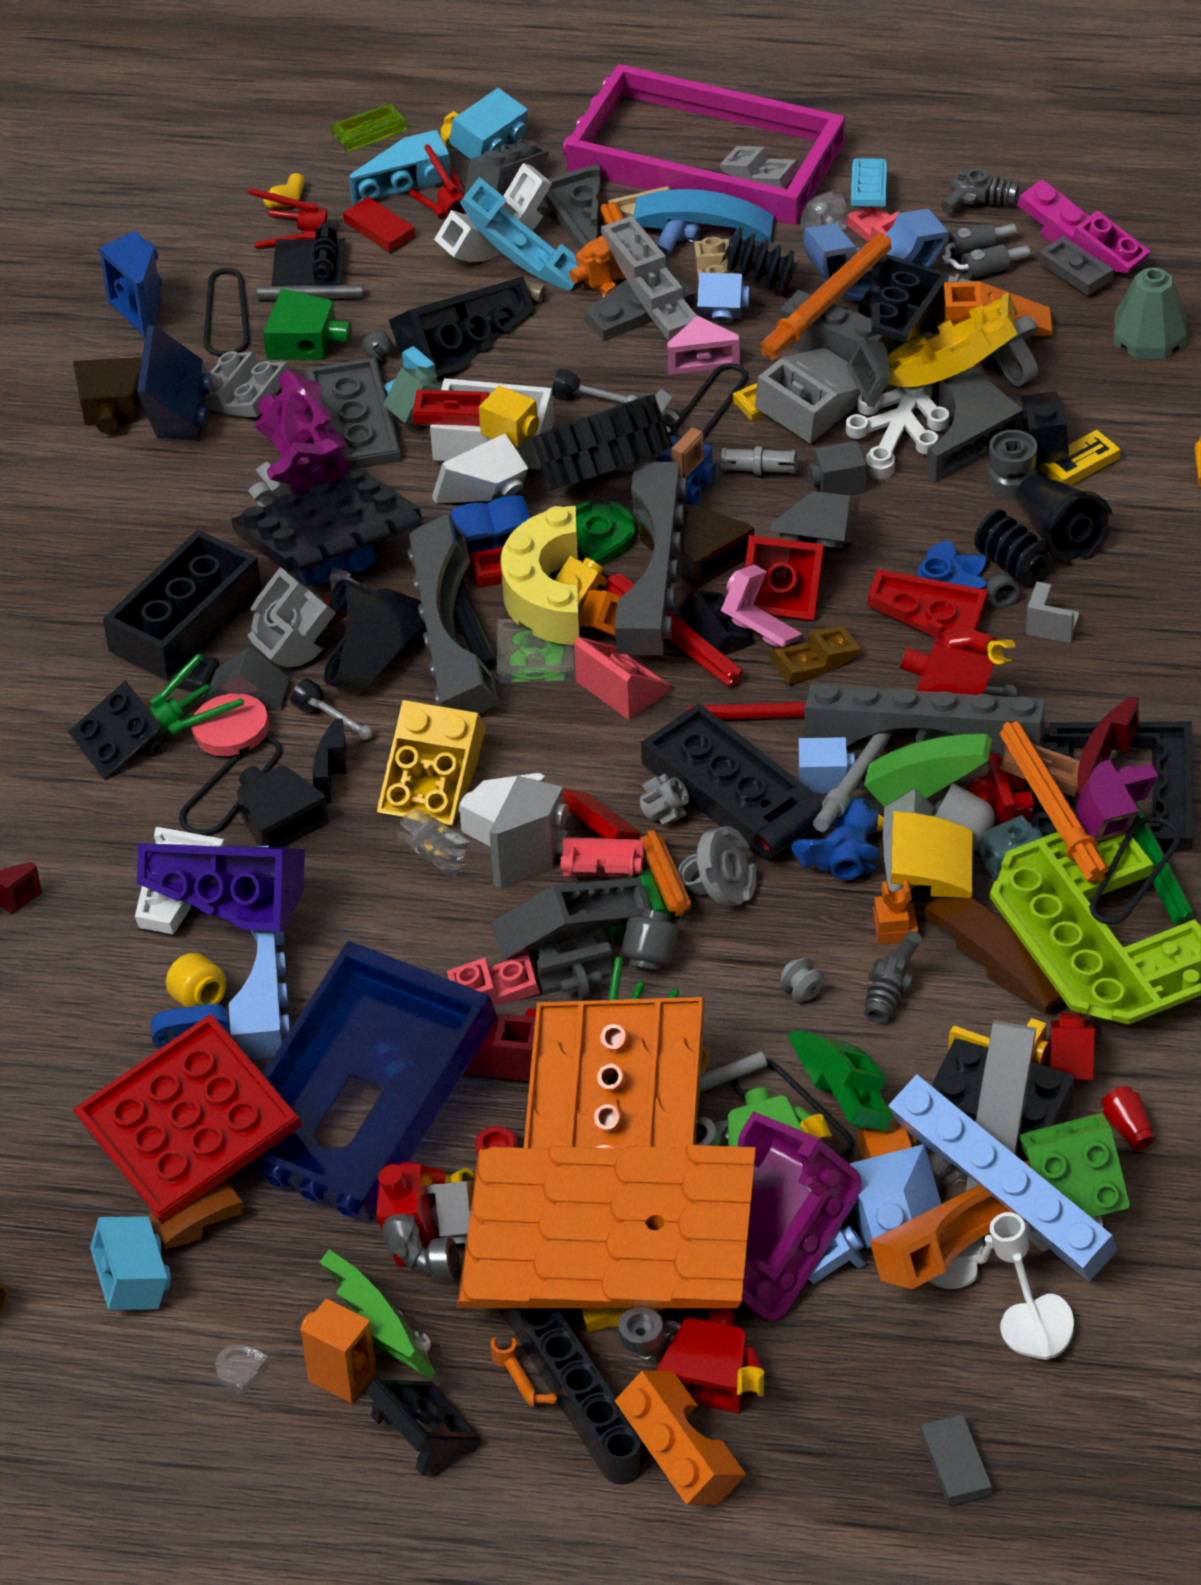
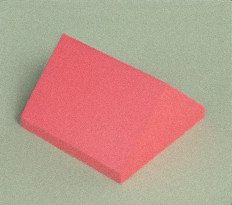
[574,637,672,720]

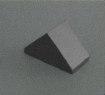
[206,647,290,710]

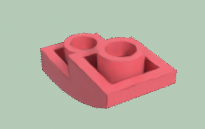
[447,954,541,1007]

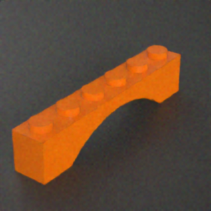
[870,1160,1030,1290]

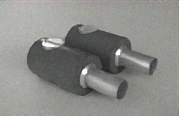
[941,222,1030,280]

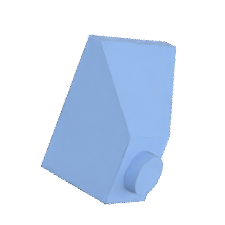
[850,1144,941,1250]

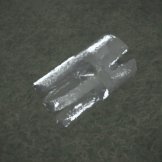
[397,808,470,877]

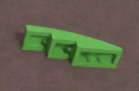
[319,1249,435,1379]

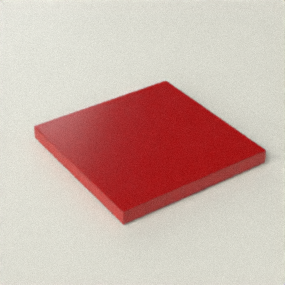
[72,1014,303,1224]

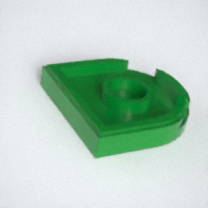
[575,501,635,566]

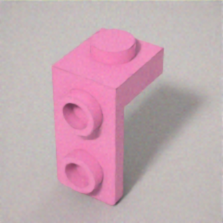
[721,565,802,647]

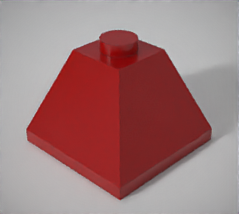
[745,535,825,620]

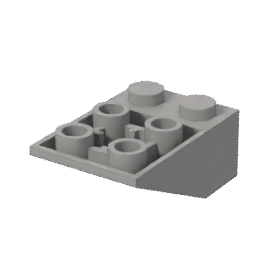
[755,347,861,444]

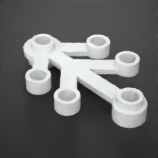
[846,384,949,480]

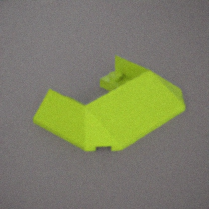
[990,827,1201,1024]

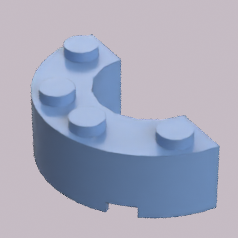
[804,208,948,301]

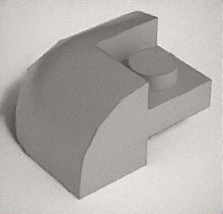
[248,567,336,667]

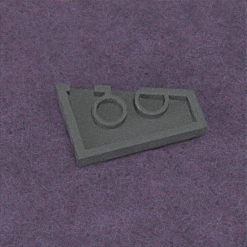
[585,263,695,341]

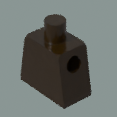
[73,357,142,434]

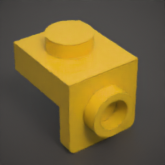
[555,556,609,615]

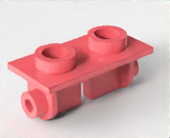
[561,837,643,878]

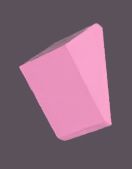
[667,316,740,375]

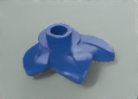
[917,540,987,589]

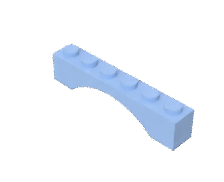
[229,846,291,1060]
[888,1074,1118,1282]

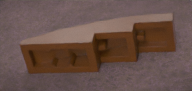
[924,897,1063,1013]

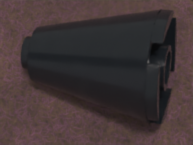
[1016,474,1112,563]

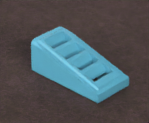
[851,158,887,208]

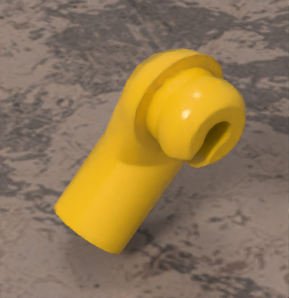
[263,173,305,209]

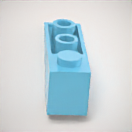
[349,130,451,205]

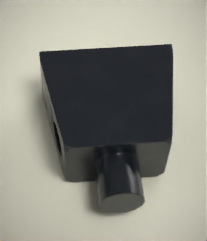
[237,765,329,848]

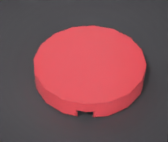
[191,693,270,756]

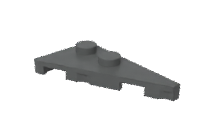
[543,163,601,251]

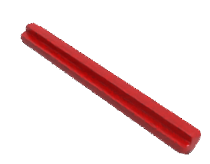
[605,573,743,687]

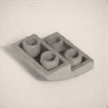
[204,351,291,417]

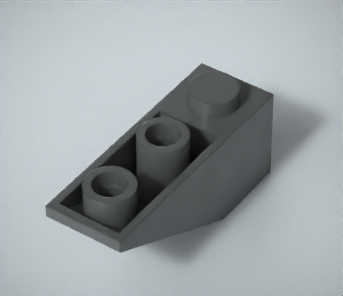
[464,139,549,196]

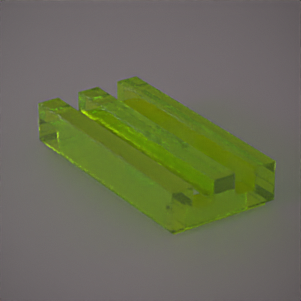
[331,103,407,152]

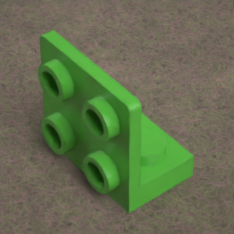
[1019,1113,1130,1218]

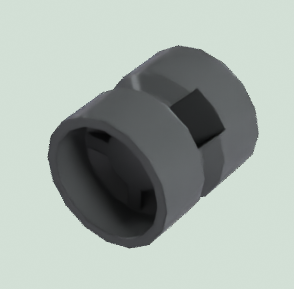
[988,430,1037,500]

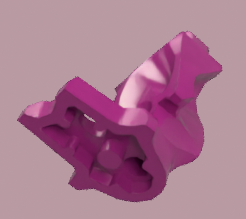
[254,370,349,495]

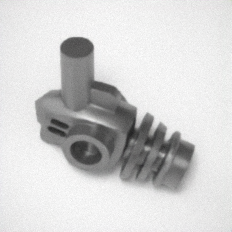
[941,168,1019,214]
[864,931,922,1024]

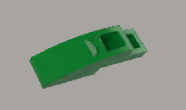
[788,1031,894,1132]

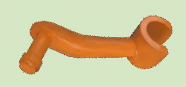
[490,1337,557,1407]

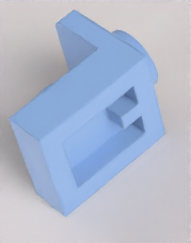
[808,1225,866,1284]

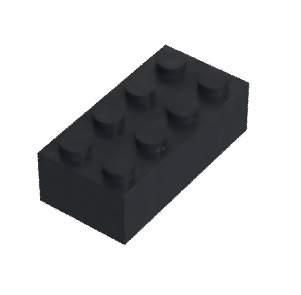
[103,529,262,681]

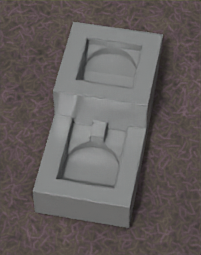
[720,146,799,189]

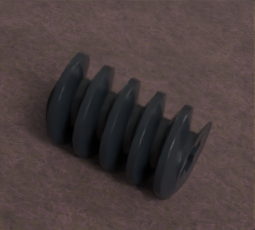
[721,227,799,295]
[974,509,1054,587]

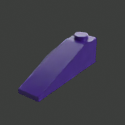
[137,843,305,932]

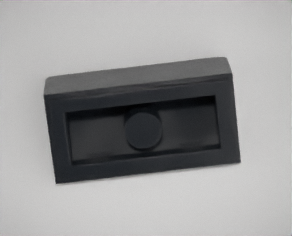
[680,589,754,655]

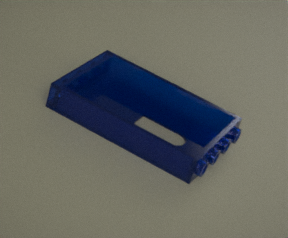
[239,940,498,1221]

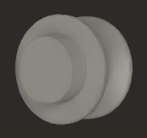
[780,958,825,1003]

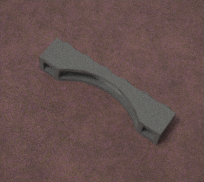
[615,462,687,655]
[408,514,499,714]
[804,684,1045,758]

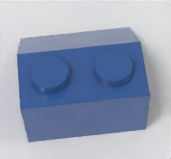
[99,231,162,338]

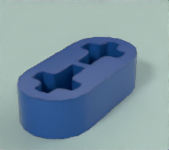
[150,1004,230,1049]

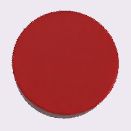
[475,1126,518,1158]

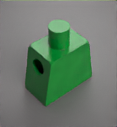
[263,289,352,360]

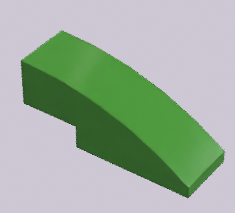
[864,734,992,807]

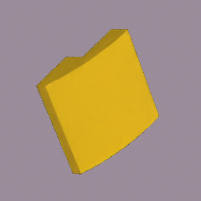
[891,811,973,898]

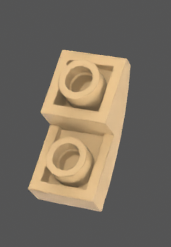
[694,237,734,284]

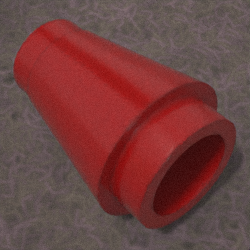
[1101,1086,1156,1152]

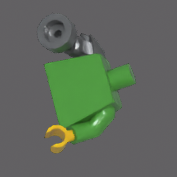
[696,1088,832,1147]

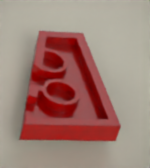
[867,569,988,638]

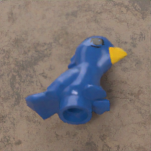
[792,798,884,880]

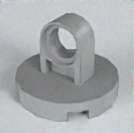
[977,315,1039,386]
[677,826,756,908]

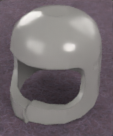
[931,783,995,853]

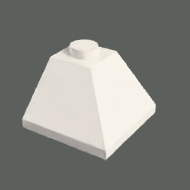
[432,433,528,503]

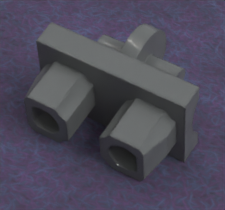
[537,933,613,1000]

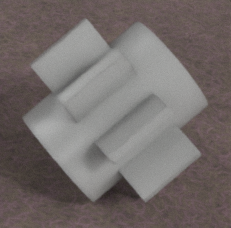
[639,774,689,826]

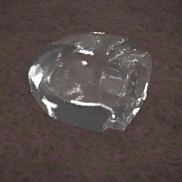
[801,191,847,232]

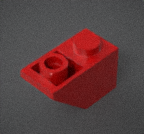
[1049,1013,1095,1080]

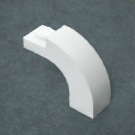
[434,163,552,262]

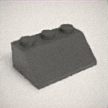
[779,290,905,363]

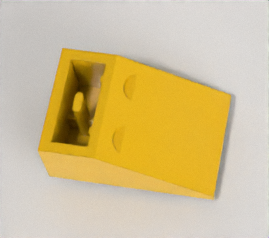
[376,700,486,827]

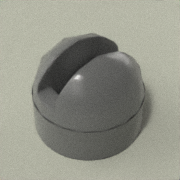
[362,330,394,362]
[987,574,1020,608]

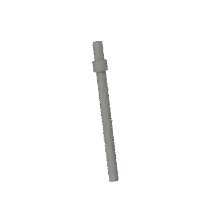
[813,729,897,832]

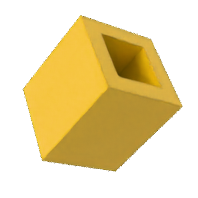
[479,385,539,449]

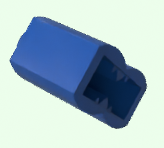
[450,495,530,553]

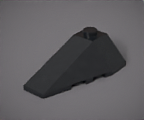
[871,254,950,343]
[389,276,535,377]

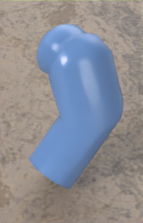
[656,220,701,256]

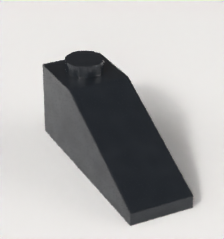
[1020,391,1070,464]

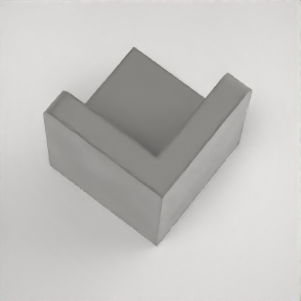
[1026,582,1079,643]

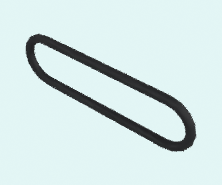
[671,363,748,438]

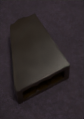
[639,501,754,589]

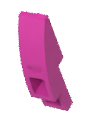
[1017,179,1151,273]

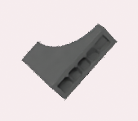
[927,367,1023,483]
[491,878,651,960]

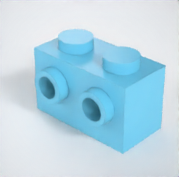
[449,88,528,159]
[90,1216,171,1310]

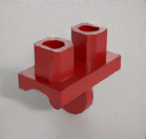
[966,753,1034,833]

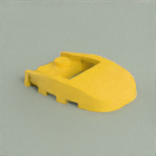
[888,293,1018,387]

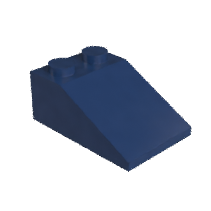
[137,325,213,441]

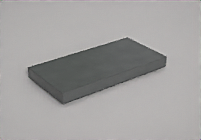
[305,357,401,470]

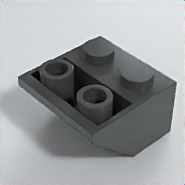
[770,491,860,549]

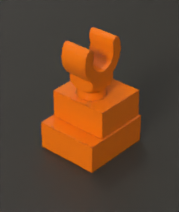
[873,879,918,945]

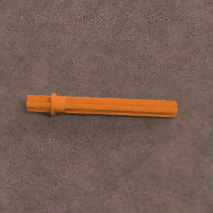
[760,233,892,360]
[1000,721,1109,883]

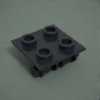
[271,222,345,286]
[68,680,164,780]

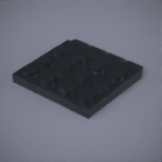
[231,469,422,572]

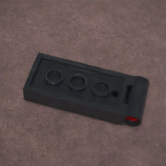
[641,703,824,860]

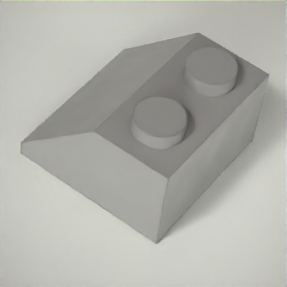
[489,776,570,888]

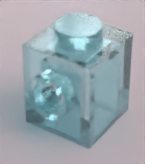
[979,815,1043,881]

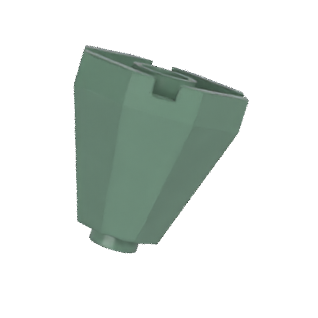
[1114,268,1187,359]

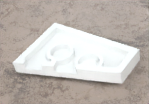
[135,827,227,935]

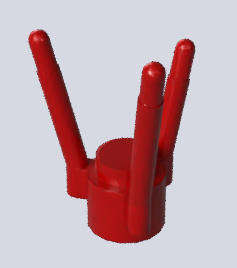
[409,144,467,219]
[247,188,327,249]

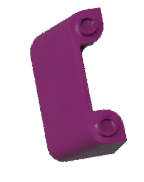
[738,1111,862,1321]

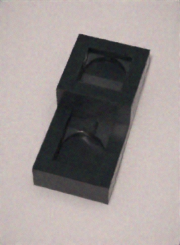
[312,719,347,804]

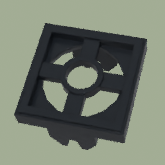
[365,1379,482,1476]

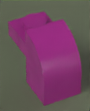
[1077,759,1158,841]

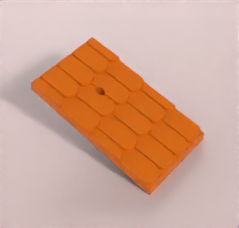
[524,997,705,1149]
[457,1145,756,1308]

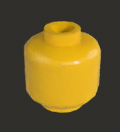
[166,953,227,1007]

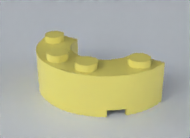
[501,506,580,645]

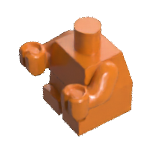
[569,235,625,297]

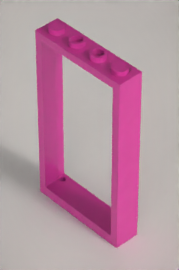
[563,64,845,226]

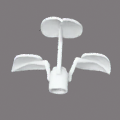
[928,1212,1103,1360]

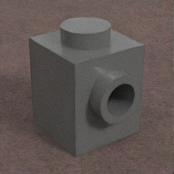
[808,441,866,495]

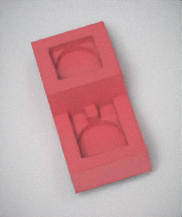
[846,207,900,241]

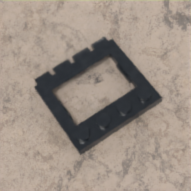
[1031,721,1193,849]

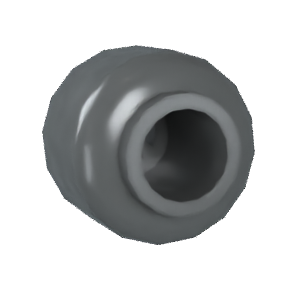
[622,909,679,971]

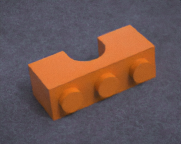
[615,1371,746,1505]

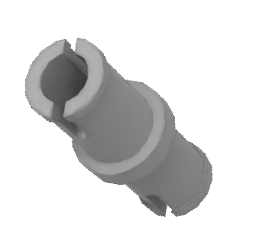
[721,446,797,476]

